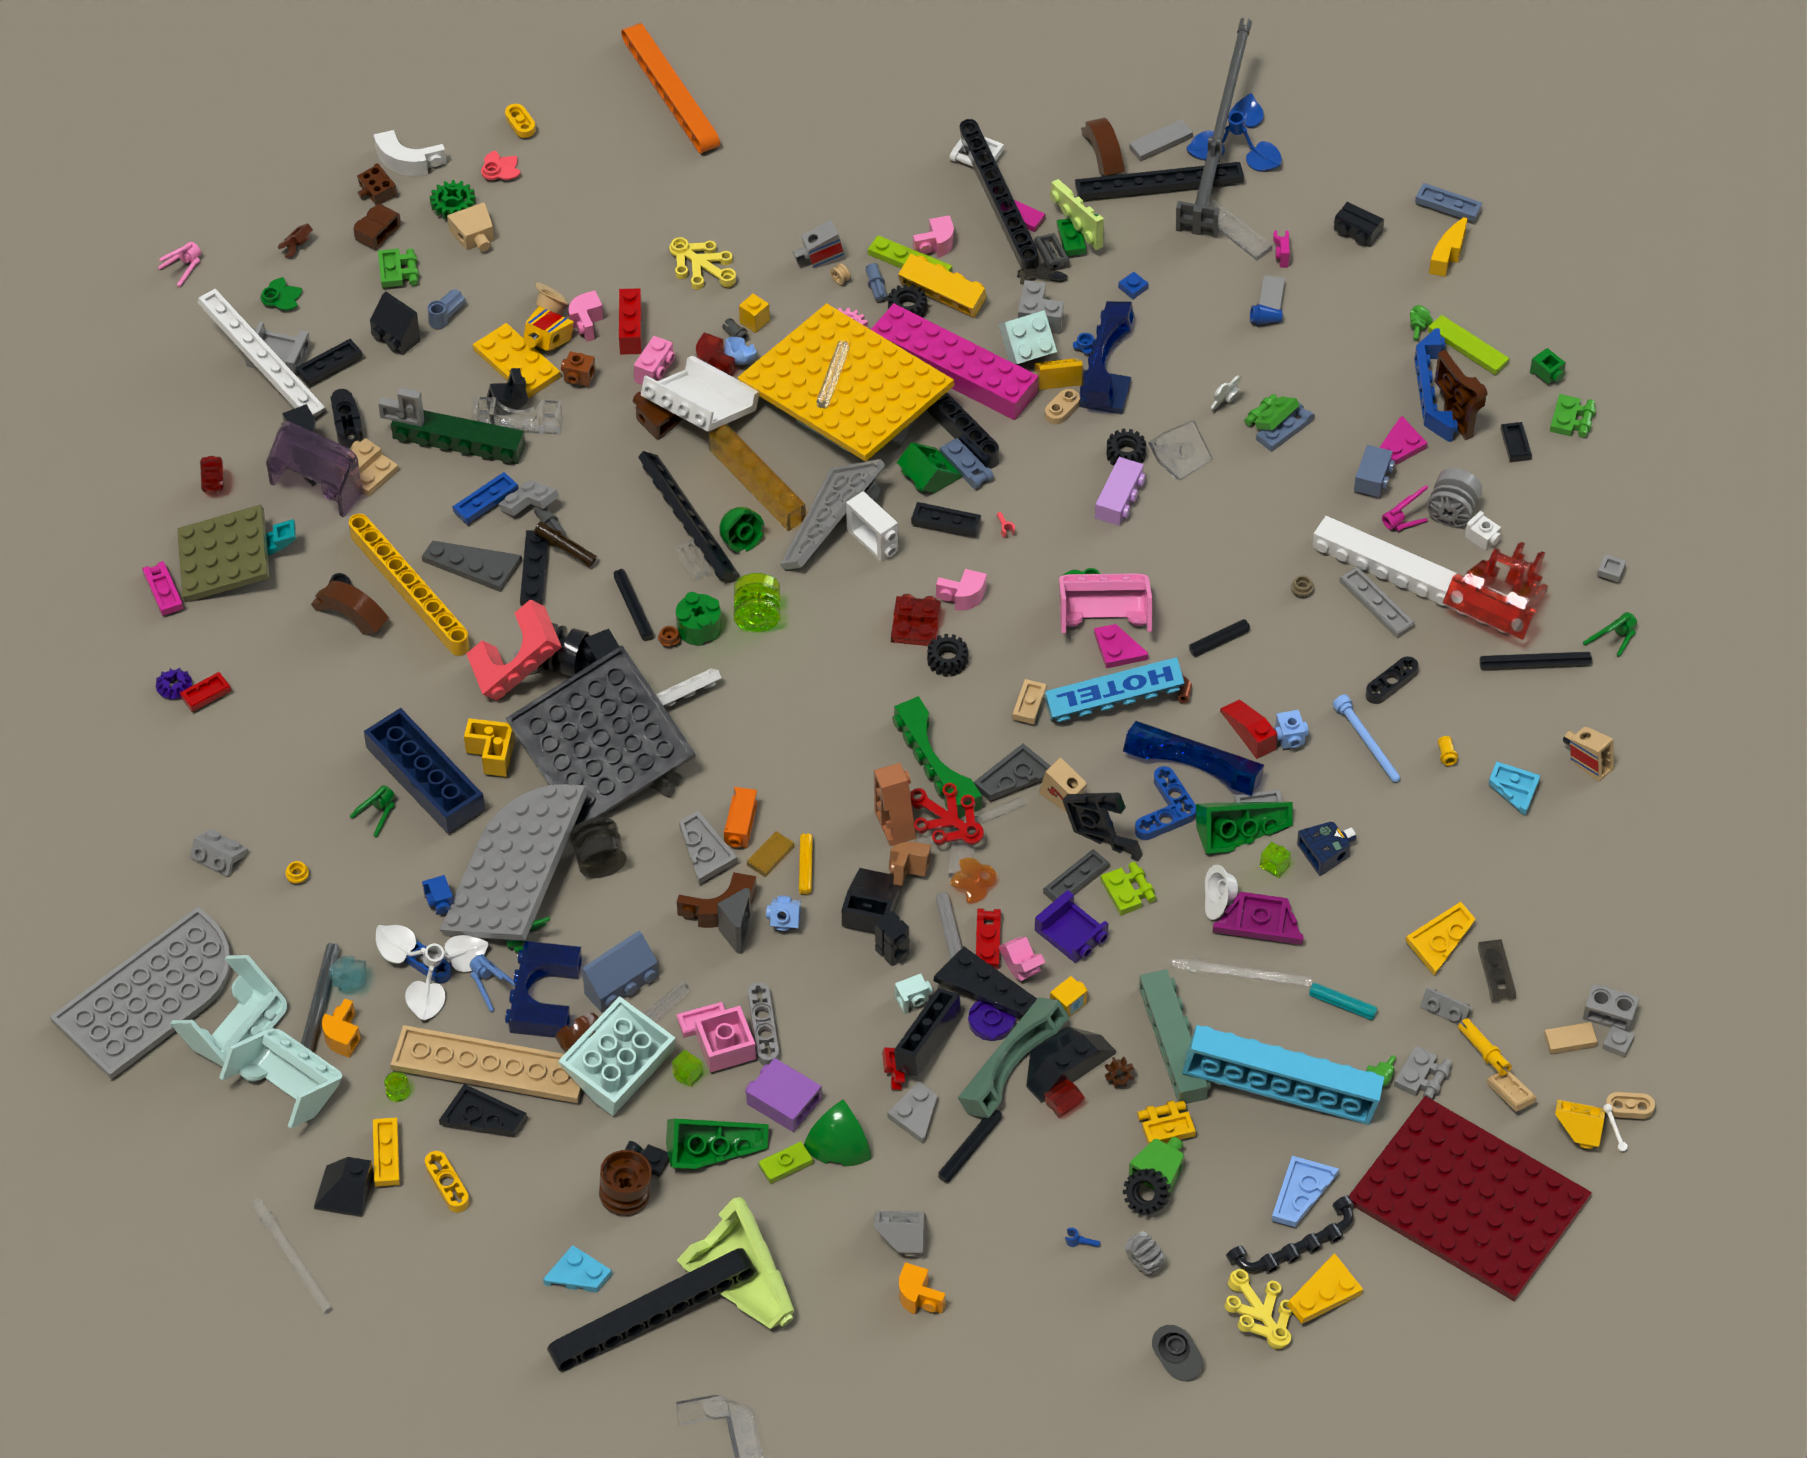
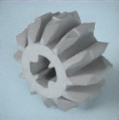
[1124,1231,1165,1275]

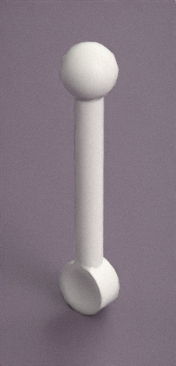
[1603,1104,1628,1152]

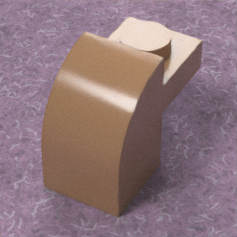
[889,842,931,886]

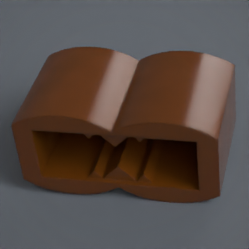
[353,204,401,249]

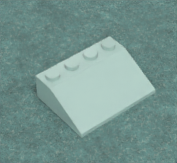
[558,996,675,1116]

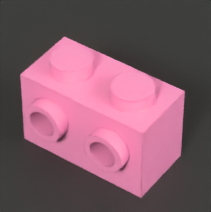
[634,336,675,385]

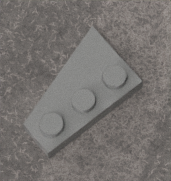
[679,811,738,884]

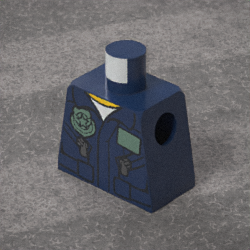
[1297,822,1356,876]

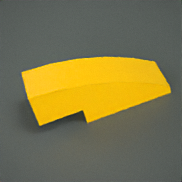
[1429,217,1468,277]

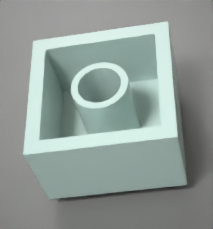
[998,310,1057,364]

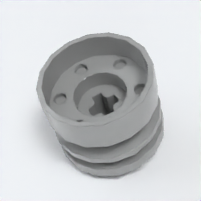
[1427,468,1482,527]

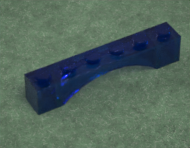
[1080,301,1135,408]
[1123,721,1264,796]

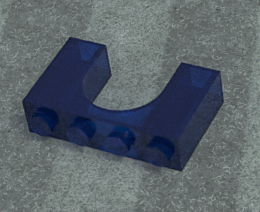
[505,941,582,1038]

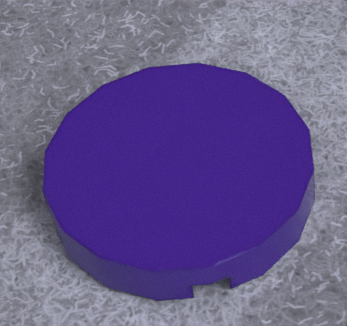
[968,1001,1016,1041]

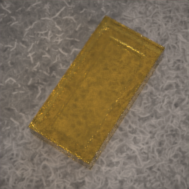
[747,831,794,877]

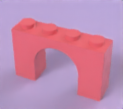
[466,599,562,701]

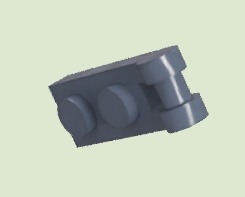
[1256,402,1315,452]
[940,438,994,489]

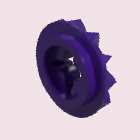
[156,667,192,699]

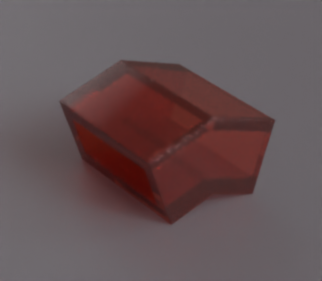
[1044,1079,1085,1118]

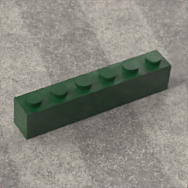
[391,410,526,464]

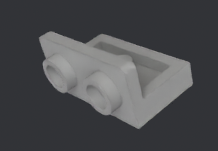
[190,829,248,876]

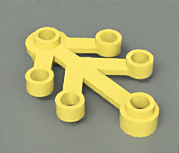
[669,237,736,290]
[1224,1269,1293,1349]

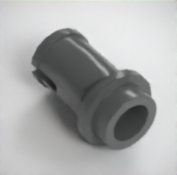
[722,318,749,341]

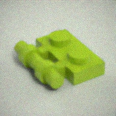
[1100,862,1157,916]

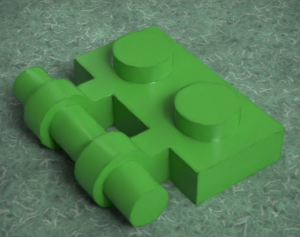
[378,248,419,288]
[1244,394,1300,430]
[1550,394,1596,437]

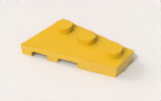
[1288,1253,1363,1324]

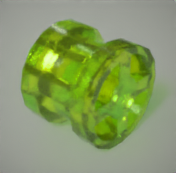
[384,1071,410,1102]

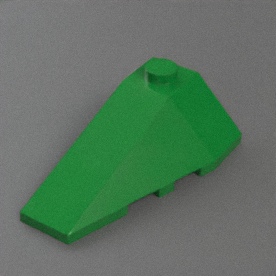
[1196,801,1293,854]
[666,1118,769,1169]

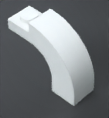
[374,130,446,176]

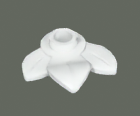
[1211,375,1241,410]

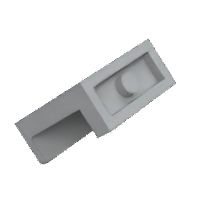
[243,322,311,375]

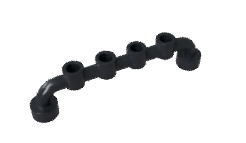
[1226,1195,1354,1274]

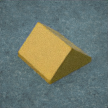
[1034,358,1083,390]

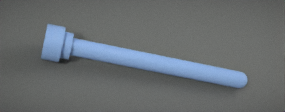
[1332,694,1400,782]

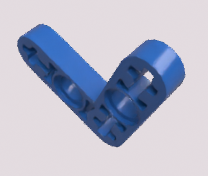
[1135,766,1196,840]

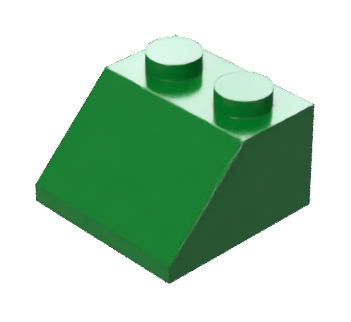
[896,442,962,493]

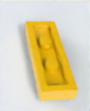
[373,1117,400,1187]

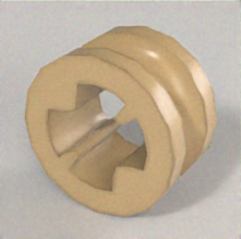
[830,263,851,285]

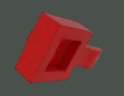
[882,1047,907,1090]

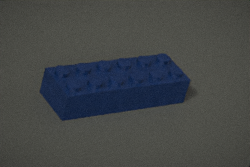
[364,708,485,834]

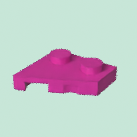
[1379,416,1428,466]
[1094,624,1148,669]

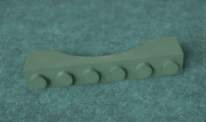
[958,997,1069,1118]

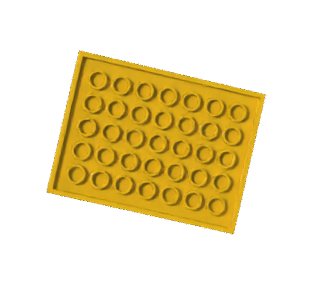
[738,303,954,462]

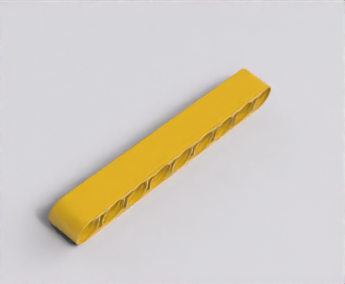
[349,514,469,656]

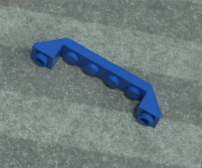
[1414,328,1457,442]

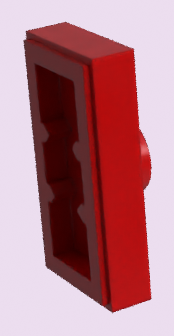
[180,672,231,712]

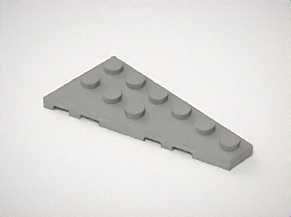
[780,459,885,570]

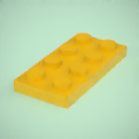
[473,323,561,398]

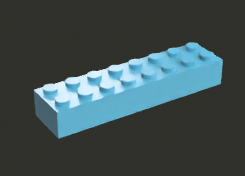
[1182,1025,1384,1125]

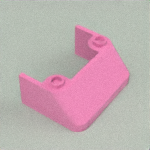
[1059,573,1152,633]

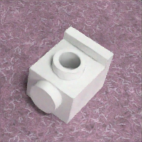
[1465,511,1501,551]

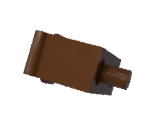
[357,163,398,205]

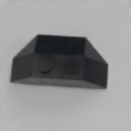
[1026,1026,1116,1103]

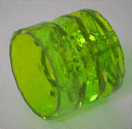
[734,573,780,632]

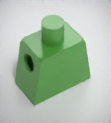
[1129,1137,1184,1192]

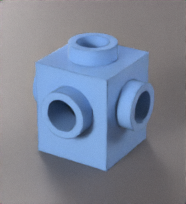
[1274,710,1308,749]
[766,895,801,931]

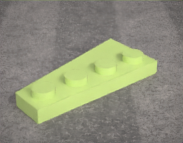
[1050,179,1104,250]

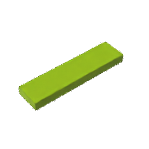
[1428,315,1510,375]

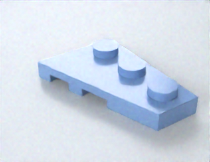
[1272,1156,1339,1227]

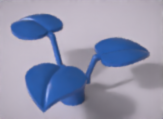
[1186,93,1282,171]

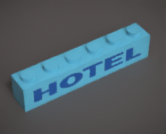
[1043,657,1184,723]

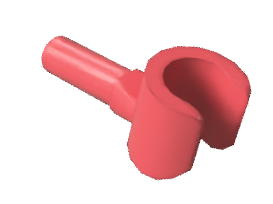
[997,512,1015,537]

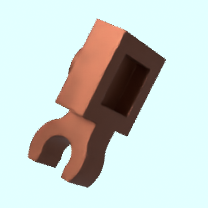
[278,223,313,258]

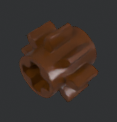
[1105,1057,1134,1087]

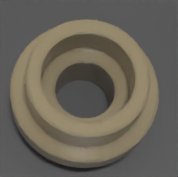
[1291,575,1314,597]

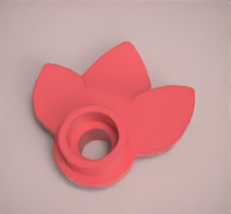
[481,150,521,180]

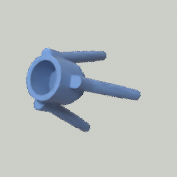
[470,954,517,1012]

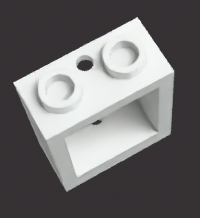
[846,491,898,562]

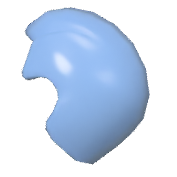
[724,337,757,365]

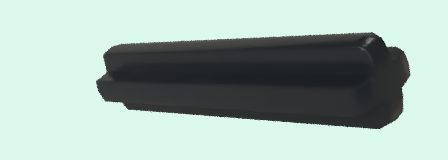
[1189,619,1250,656]

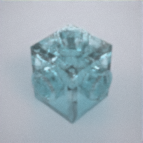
[329,956,366,991]

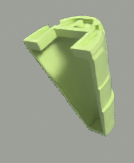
[677,1197,794,1329]

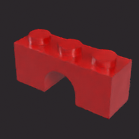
[619,288,642,355]

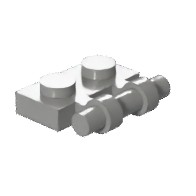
[1394,1046,1452,1099]

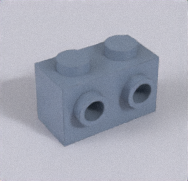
[1354,445,1395,497]

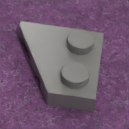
[887,1082,937,1144]

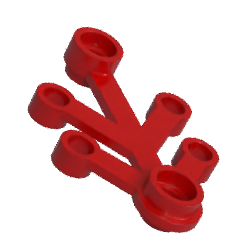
[910,783,984,846]

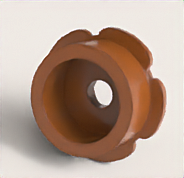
[658,626,680,647]

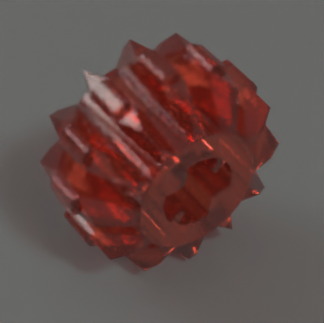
[200,456,224,493]

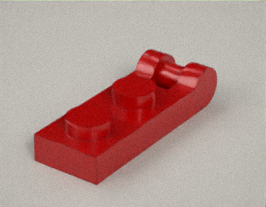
[976,908,1001,969]

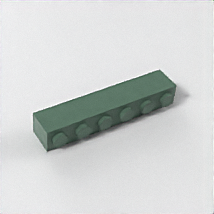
[1139,969,1211,1104]

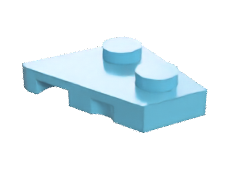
[1489,761,1541,815]
[543,1245,612,1293]

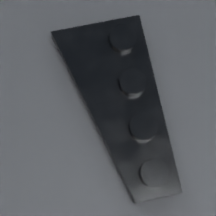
[933,946,1037,1019]

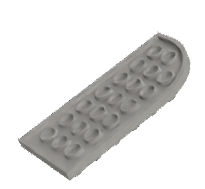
[440,784,588,941]
[50,906,230,1080]

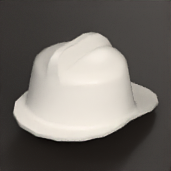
[1205,865,1238,920]

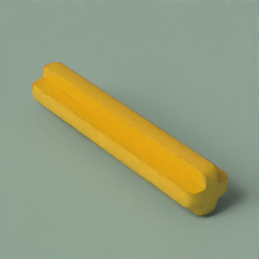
[799,833,813,895]

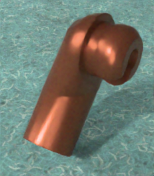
[1178,674,1192,703]

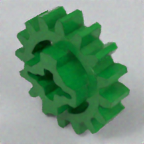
[430,180,476,219]

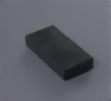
[1500,422,1532,462]

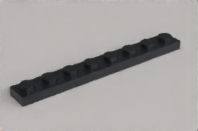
[1075,162,1244,200]
[638,451,740,582]

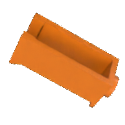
[724,787,758,848]

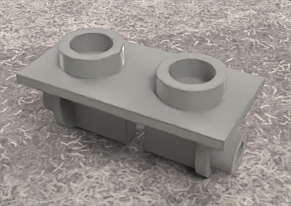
[1420,988,1473,1026]

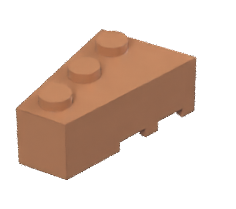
[874,763,916,846]

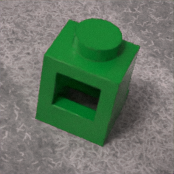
[1530,348,1566,384]

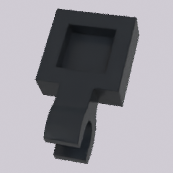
[625,1141,669,1177]

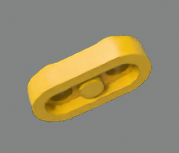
[505,104,536,138]

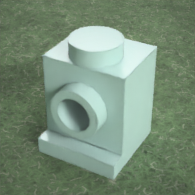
[895,974,933,1015]

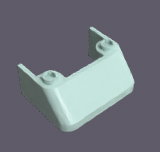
[170,955,287,1067]
[219,1028,342,1129]

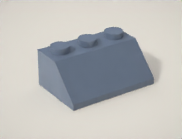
[582,931,658,1013]

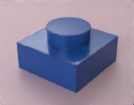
[1118,272,1149,299]

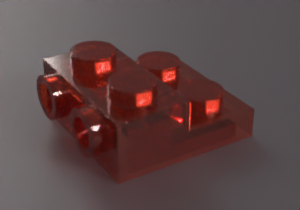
[891,594,941,646]

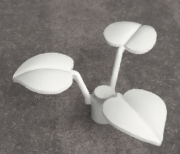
[375,925,488,1021]

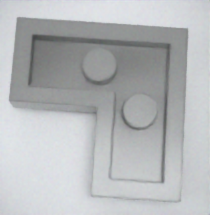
[378,388,424,427]
[498,480,559,516]

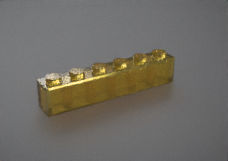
[708,424,806,531]

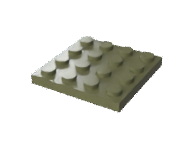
[177,504,270,603]

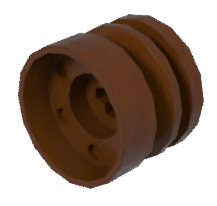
[599,1150,651,1216]

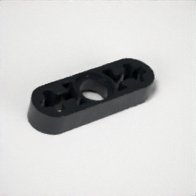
[1365,656,1418,704]

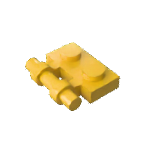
[1137,1100,1196,1144]

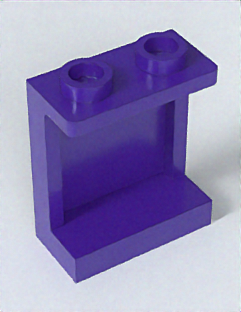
[1035,890,1109,964]

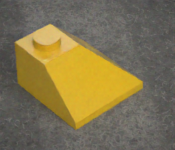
[1555,1099,1605,1149]

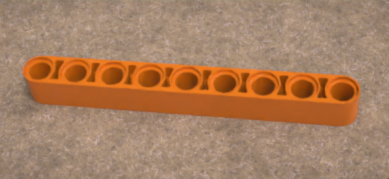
[621,23,720,154]

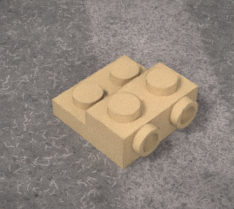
[335,438,399,497]

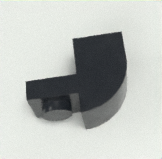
[486,368,528,414]

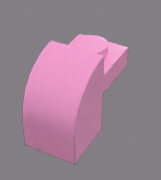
[913,215,954,258]
[569,290,603,342]
[936,569,987,610]
[998,937,1045,981]

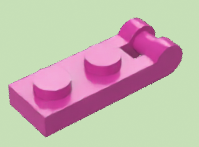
[142,561,183,616]

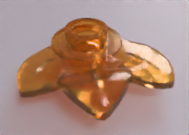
[950,857,996,903]

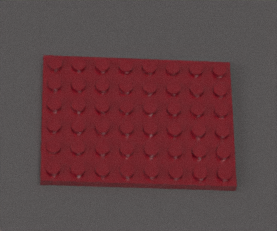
[1349,1096,1592,1302]

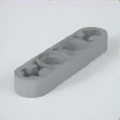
[748,982,779,1065]

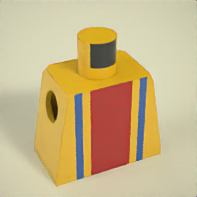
[524,306,574,351]

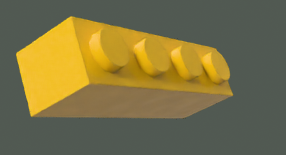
[898,254,987,318]

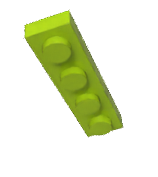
[868,235,952,272]

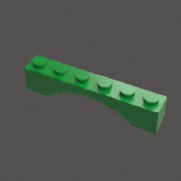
[892,696,982,818]

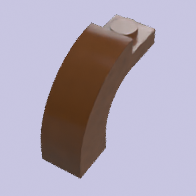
[1081,117,1125,176]
[311,581,389,634]
[677,872,757,928]

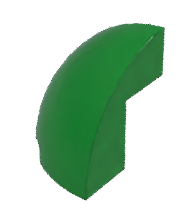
[804,1099,871,1167]

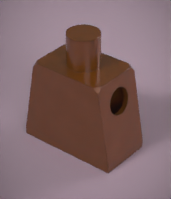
[633,392,683,440]

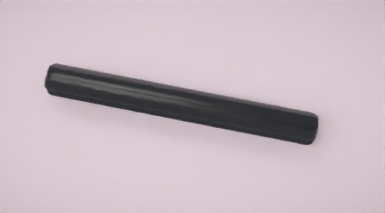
[1479,652,1592,669]

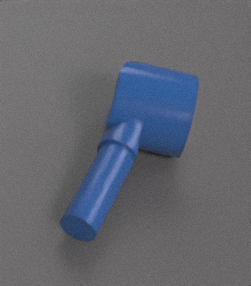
[1065,1227,1100,1247]

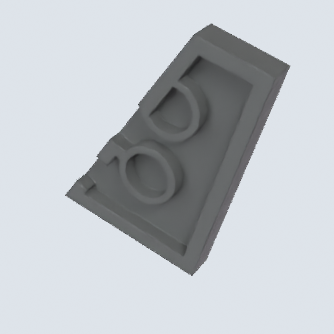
[974,743,1051,801]

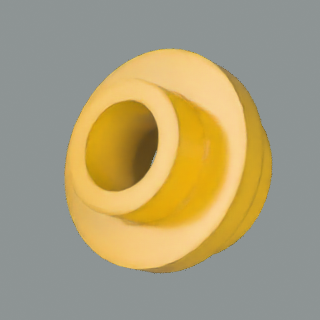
[285,861,309,884]

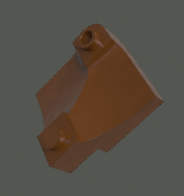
[1434,350,1487,440]

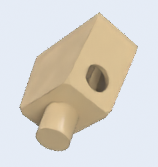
[447,202,494,252]

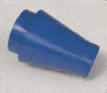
[1250,304,1283,325]

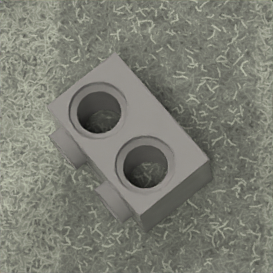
[1583,984,1639,1032]

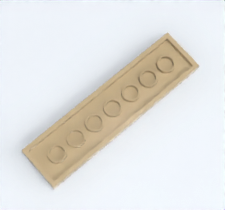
[390,1025,582,1104]

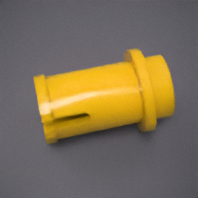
[1437,736,1458,766]

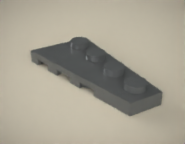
[422,541,522,592]

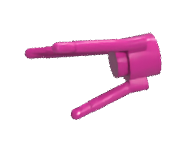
[1382,485,1428,532]

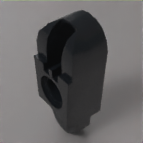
[330,389,363,448]

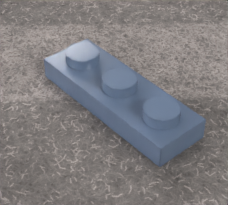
[1415,183,1482,222]

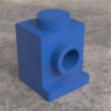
[422,875,454,915]

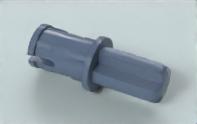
[865,263,887,302]

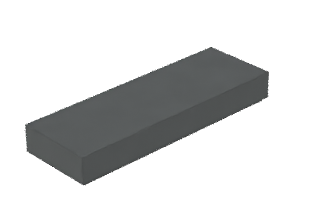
[1043,849,1110,902]

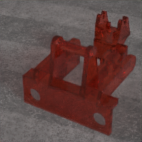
[1442,542,1548,640]

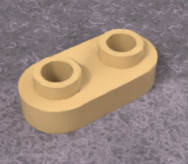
[1045,389,1080,424]
[1606,1092,1655,1119]

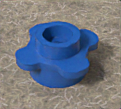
[1073,333,1098,354]

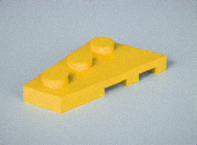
[1405,902,1475,976]

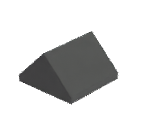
[717,888,751,954]

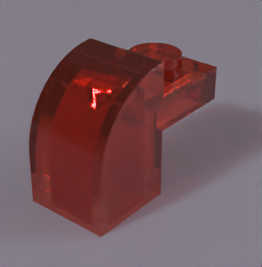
[696,332,735,377]

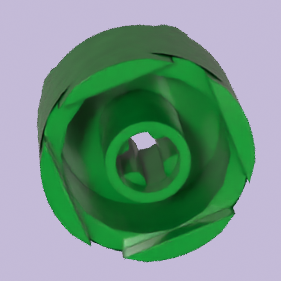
[676,592,722,646]

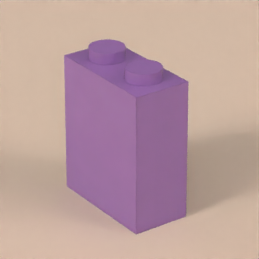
[745,1058,822,1133]

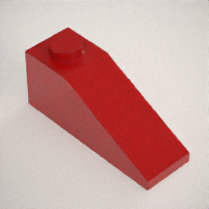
[1220,699,1277,759]

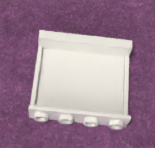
[641,356,759,432]

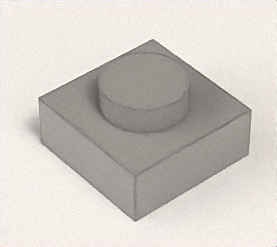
[1597,554,1626,582]
[1602,1026,1634,1058]

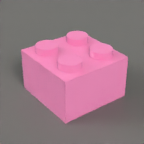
[694,1006,756,1073]

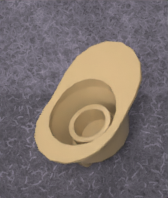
[535,283,570,315]

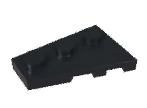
[439,1084,527,1136]

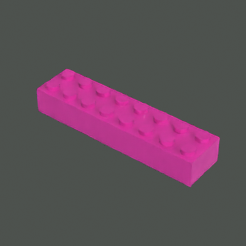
[870,303,1039,420]

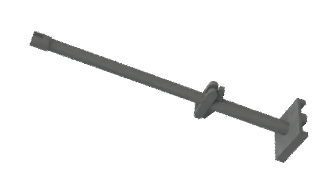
[1176,18,1252,238]

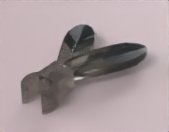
[1017,258,1068,284]

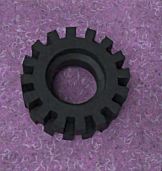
[888,284,927,317]
[1106,428,1146,466]
[927,634,968,677]
[1123,1168,1171,1214]

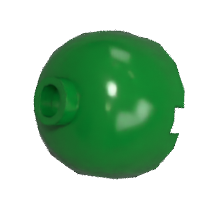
[719,507,764,552]

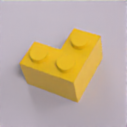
[464,718,515,777]

